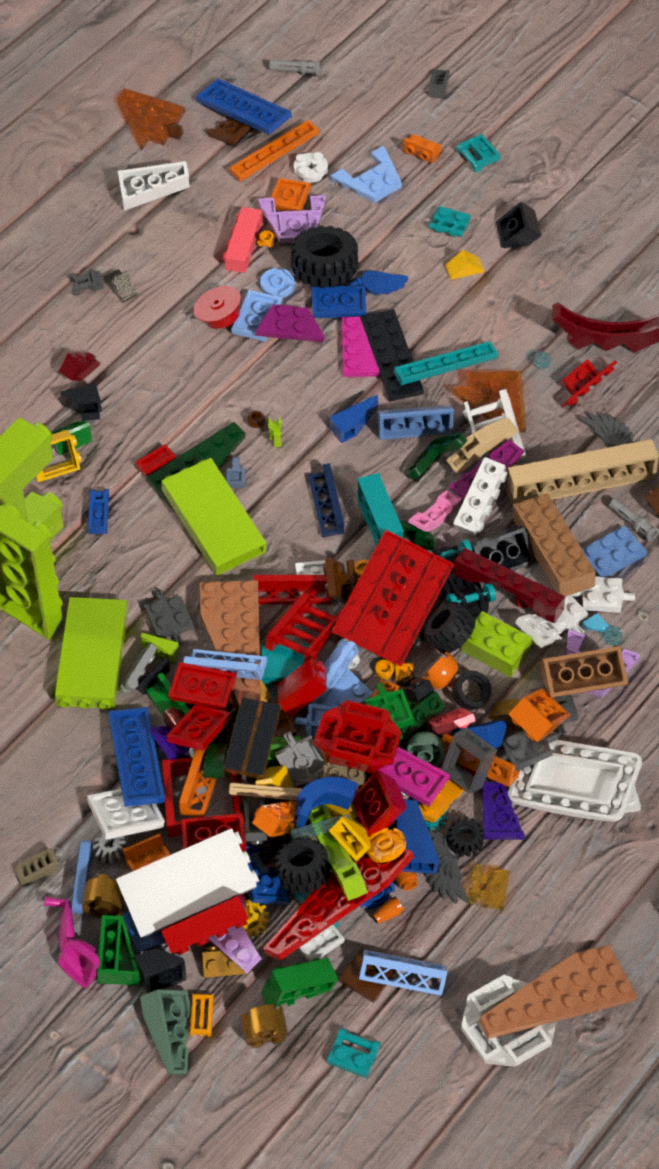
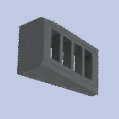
[429,69,450,98]

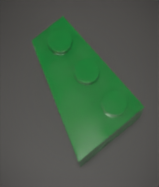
[97,915,140,985]
[261,958,338,1009]

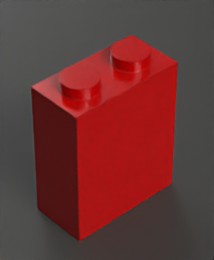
[278,657,327,717]

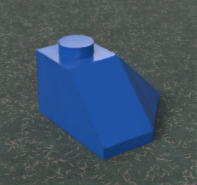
[453,720,508,748]

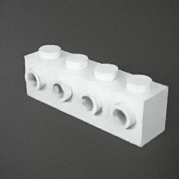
[453,457,508,537]

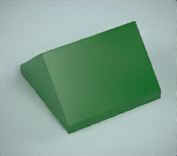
[51,420,92,455]

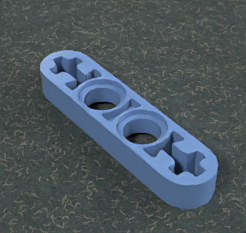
[72,840,93,914]

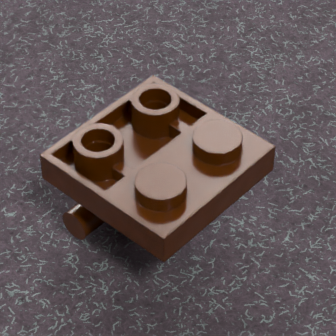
[323,557,358,603]

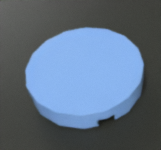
[260,268,295,298]

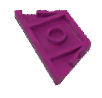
[255,304,325,342]

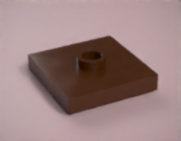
[339,947,397,1003]

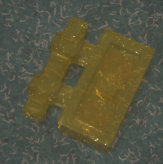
[468,865,510,911]

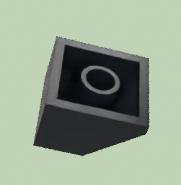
[496,202,542,248]
[136,948,187,994]

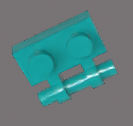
[429,206,471,237]

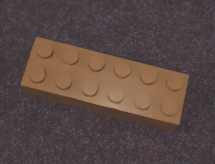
[513,493,595,596]

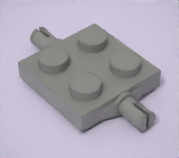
[275,732,327,788]

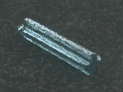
[291,814,351,841]

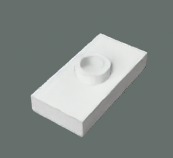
[298,925,345,962]

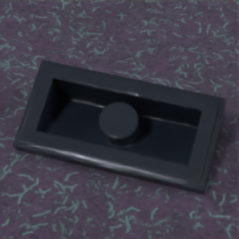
[135,658,170,695]

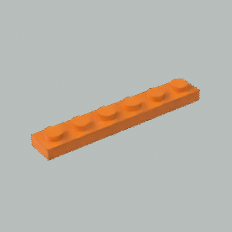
[229,120,319,182]

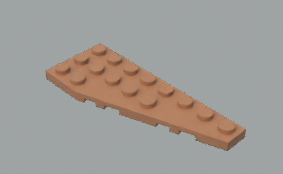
[200,580,261,712]
[478,945,638,1039]

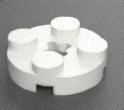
[294,152,328,183]

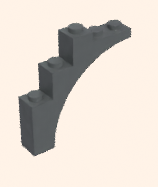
[242,734,267,844]

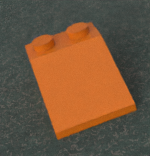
[509,688,571,742]

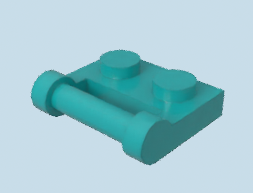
[456,134,501,172]
[327,1027,381,1079]

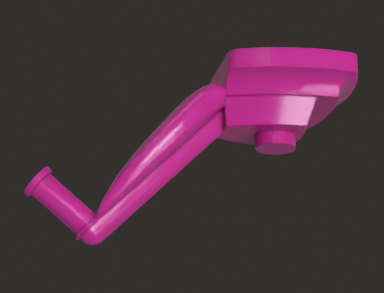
[44,896,100,988]

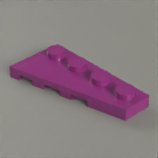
[448,440,524,499]

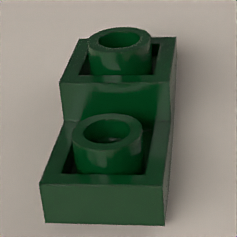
[203,742,229,779]

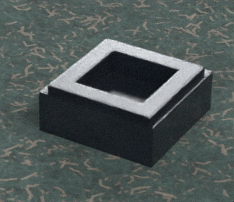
[81,411,101,421]

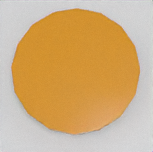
[366,828,407,863]

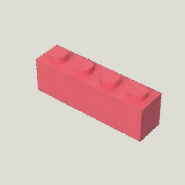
[223,207,263,273]

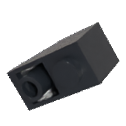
[60,384,102,414]
[398,676,434,702]

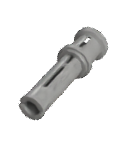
[269,59,320,76]
[609,498,659,542]

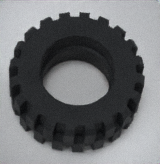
[291,225,358,288]

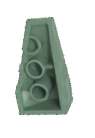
[140,990,191,1075]

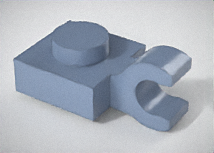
[226,457,246,488]

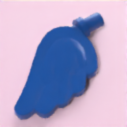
[348,271,408,295]

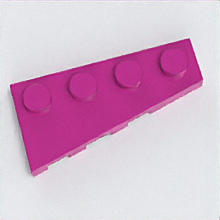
[342,317,380,377]

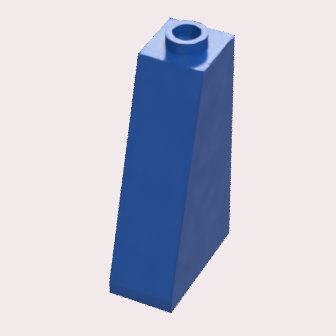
[394,799,439,874]

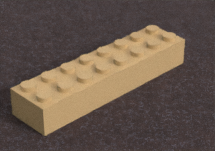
[506,439,659,508]

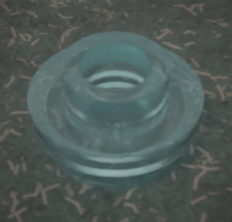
[533,352,551,369]

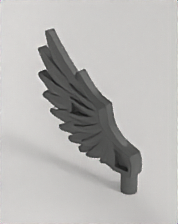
[579,412,634,447]
[425,830,469,904]

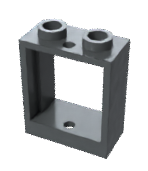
[441,728,497,794]

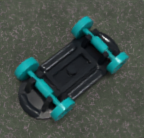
[428,539,496,620]

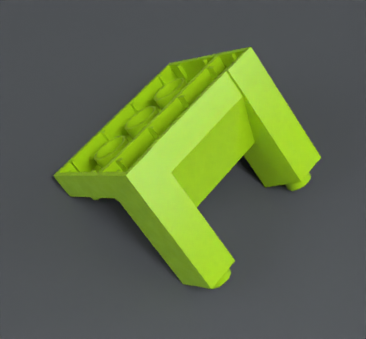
[0,417,64,640]

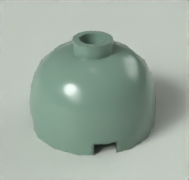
[406,732,445,768]

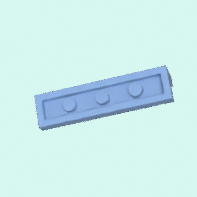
[304,639,359,711]
[183,649,268,680]
[359,950,447,996]

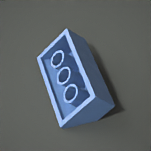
[377,405,454,440]

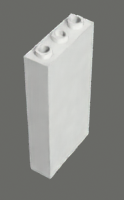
[116,828,259,938]

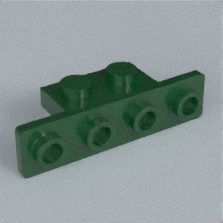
[399,691,445,744]

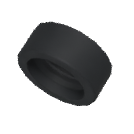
[452,671,492,710]

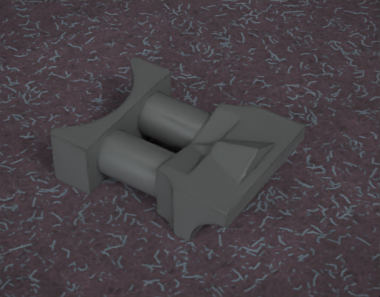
[69,268,104,296]

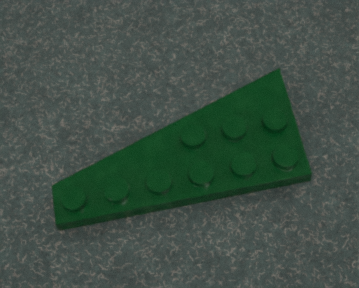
[146,422,246,513]

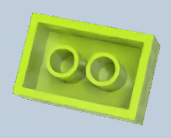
[461,611,533,678]

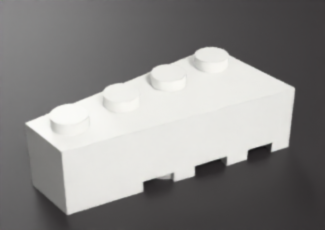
[118,161,189,211]

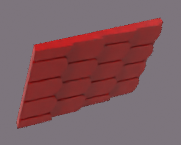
[331,530,455,666]

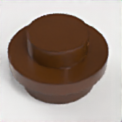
[171,122,184,139]
[247,411,265,428]

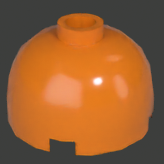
[422,651,458,690]

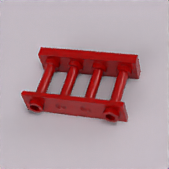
[265,592,343,664]

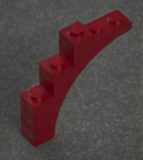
[551,302,659,353]

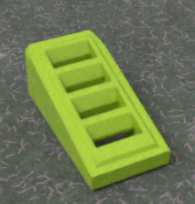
[140,633,180,664]

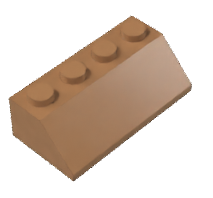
[540,646,628,698]

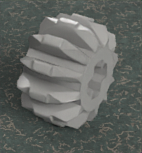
[92,832,127,865]

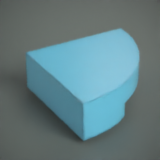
[582,613,610,632]

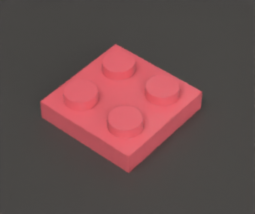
[426,707,476,735]

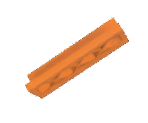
[442,733,520,787]
[179,746,217,817]

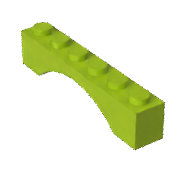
[308,804,368,901]

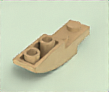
[446,418,519,475]

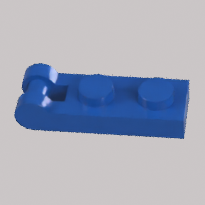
[88,489,110,534]

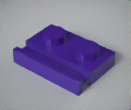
[149,726,191,760]

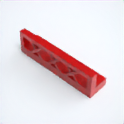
[253,575,331,605]

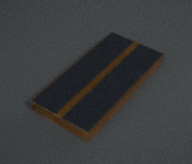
[223,697,281,779]

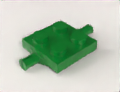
[365,683,415,740]

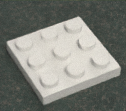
[87,789,165,840]

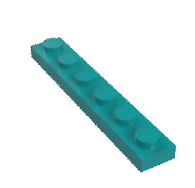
[394,341,498,385]

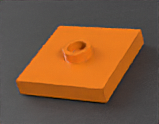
[270,178,312,211]

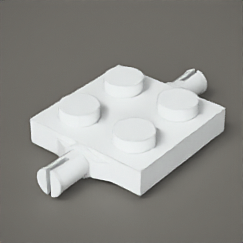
[571,577,635,613]
[545,595,588,635]

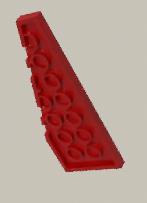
[263,836,414,960]

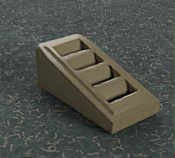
[14,848,60,886]

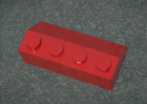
[162,893,251,956]

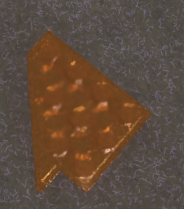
[117,88,185,150]
[452,371,526,433]

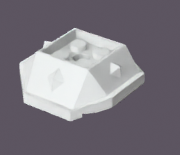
[461,975,557,1067]

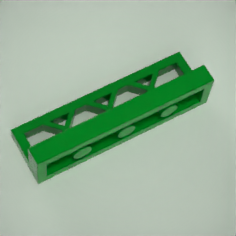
[146,673,190,749]

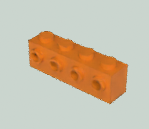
[252,800,310,837]

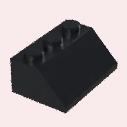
[470,524,535,571]

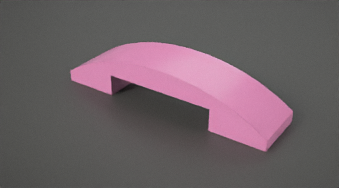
[408,490,462,532]

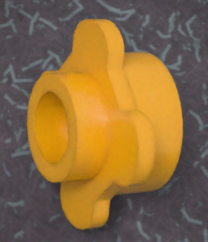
[257,231,276,247]

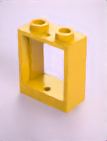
[35,430,82,482]

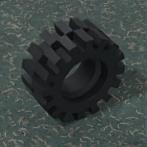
[447,817,484,857]

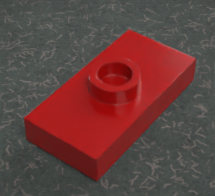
[135,444,176,477]

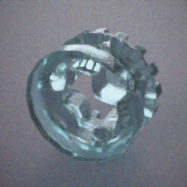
[604,626,623,646]

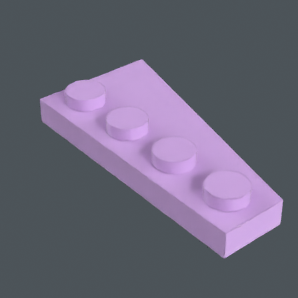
[208,926,262,974]

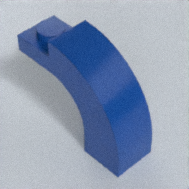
[295,777,358,829]

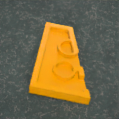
[419,767,464,823]

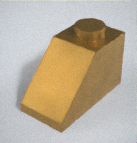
[488,699,524,732]

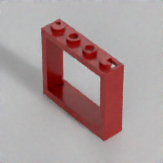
[162,758,245,838]

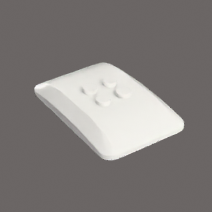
[508,740,642,821]

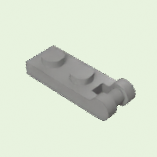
[119,643,157,694]

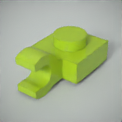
[268,417,282,447]

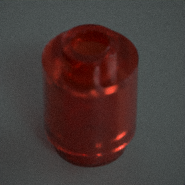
[163,707,184,731]

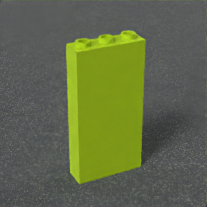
[162,458,267,576]
[55,597,128,710]

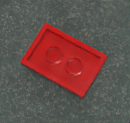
[168,662,237,711]
[167,704,231,751]

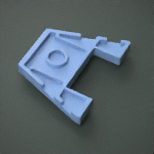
[330,146,402,203]

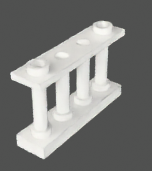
[463,389,526,464]

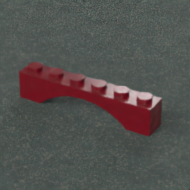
[454,548,565,623]

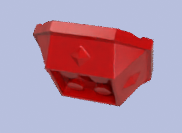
[314,700,401,773]

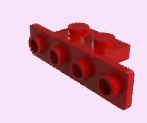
[561,359,617,408]

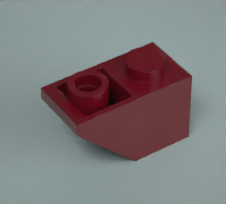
[59,352,100,381]

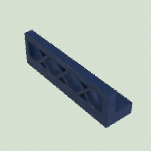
[308,463,344,537]

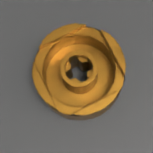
[82,874,125,919]
[241,1005,288,1048]

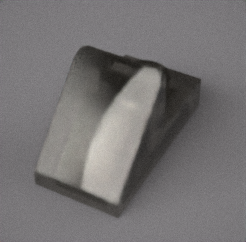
[104,269,138,303]

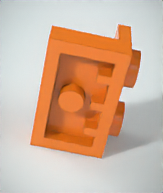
[403,134,442,163]

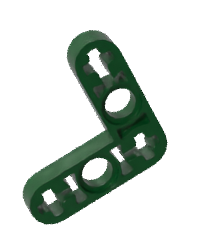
[406,432,467,480]

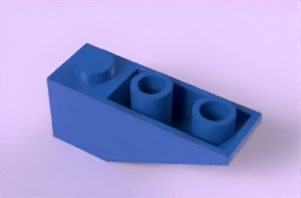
[330,395,378,443]

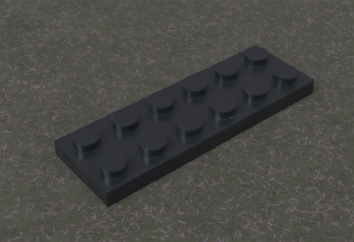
[360,309,424,402]

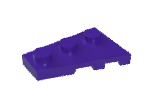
[483,782,525,840]

